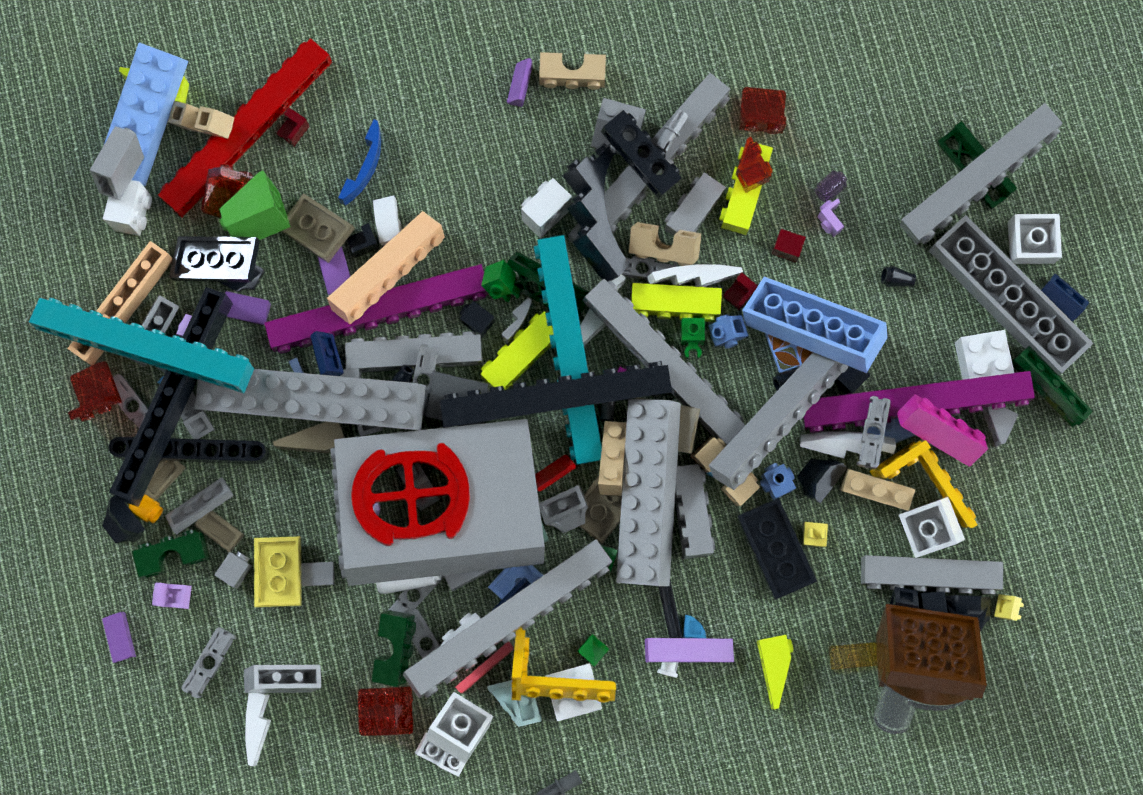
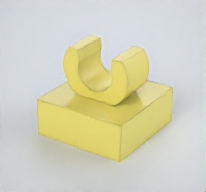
[802,522,828,547]
[994,594,1024,621]

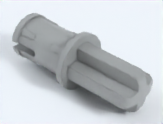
[655,109,688,153]

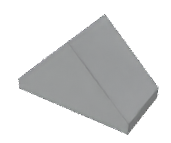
[982,406,1018,447]

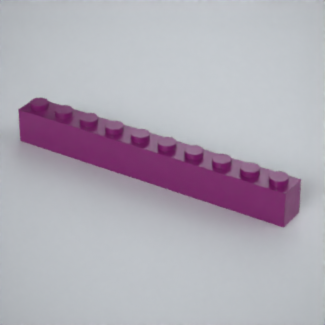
[264,264,489,354]
[803,371,1035,433]

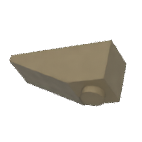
[273,422,346,453]

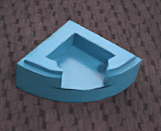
[683,615,706,638]

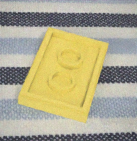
[254,536,302,607]

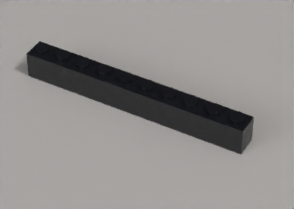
[109,287,233,507]
[440,361,672,428]

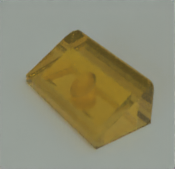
[829,642,877,670]

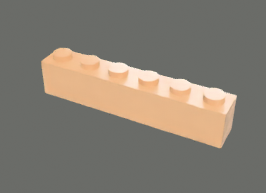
[327,211,445,324]
[67,241,173,366]

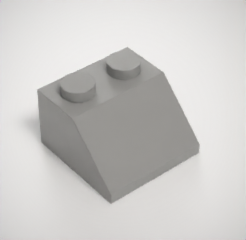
[591,98,646,155]

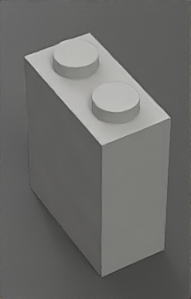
[90,126,144,201]

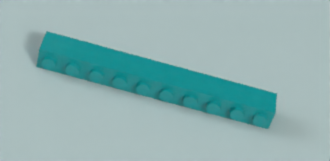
[533,235,602,464]
[29,298,254,394]

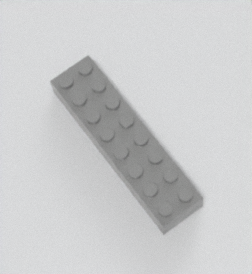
[900,103,1063,245]
[929,215,1093,375]
[616,399,681,586]

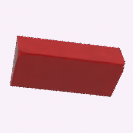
[535,455,576,492]

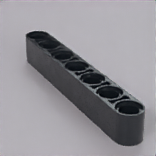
[108,437,269,464]

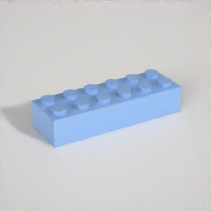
[104,43,188,186]
[742,277,887,373]

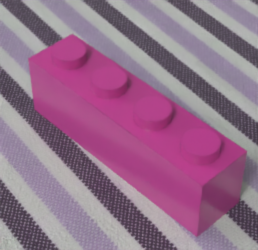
[897,394,988,467]

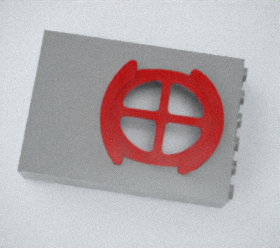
[330,419,545,586]

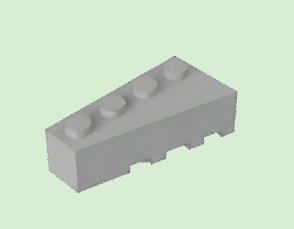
[675,464,715,559]

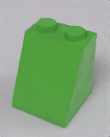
[219,170,291,240]

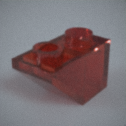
[736,137,772,193]

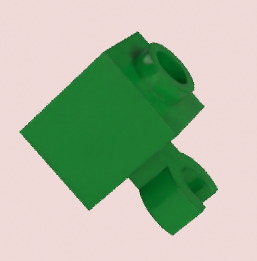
[481,260,520,302]
[680,318,705,359]

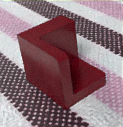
[277,107,310,147]
[771,229,806,263]
[723,272,758,310]

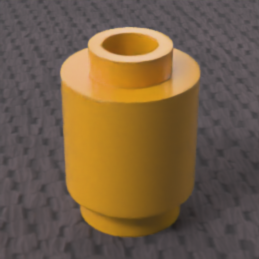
[127,494,163,523]

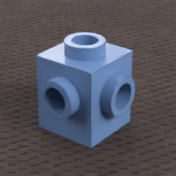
[709,315,748,349]
[760,463,796,500]

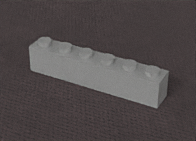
[345,331,483,372]
[861,555,1003,595]

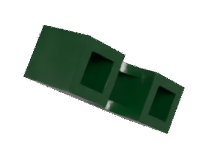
[132,529,210,579]
[371,610,416,687]

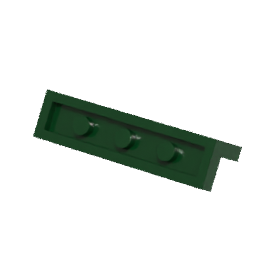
[937,121,1017,210]
[507,251,589,319]
[1012,346,1093,428]

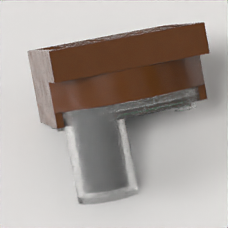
[873,604,987,734]

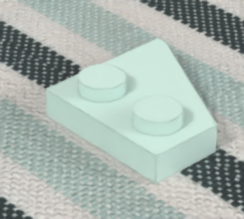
[487,680,542,727]

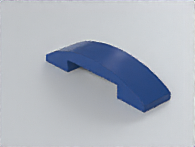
[338,119,381,205]

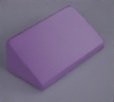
[507,58,533,107]
[317,246,350,295]
[225,291,271,325]
[102,612,136,663]

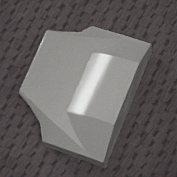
[539,485,588,533]

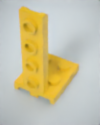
[869,440,978,528]
[512,628,616,703]

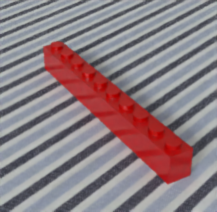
[158,38,332,218]

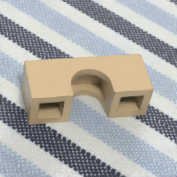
[539,52,606,90]
[168,101,235,139]
[629,222,702,266]
[598,421,627,496]
[691,437,760,506]
[840,469,915,511]

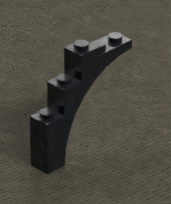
[562,143,630,282]

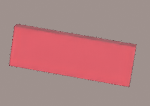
[456,642,514,693]

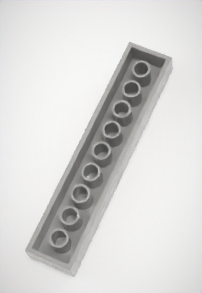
[195,369,426,430]

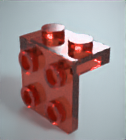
[739,87,786,134]
[201,164,253,218]
[68,361,122,422]
[358,687,413,736]

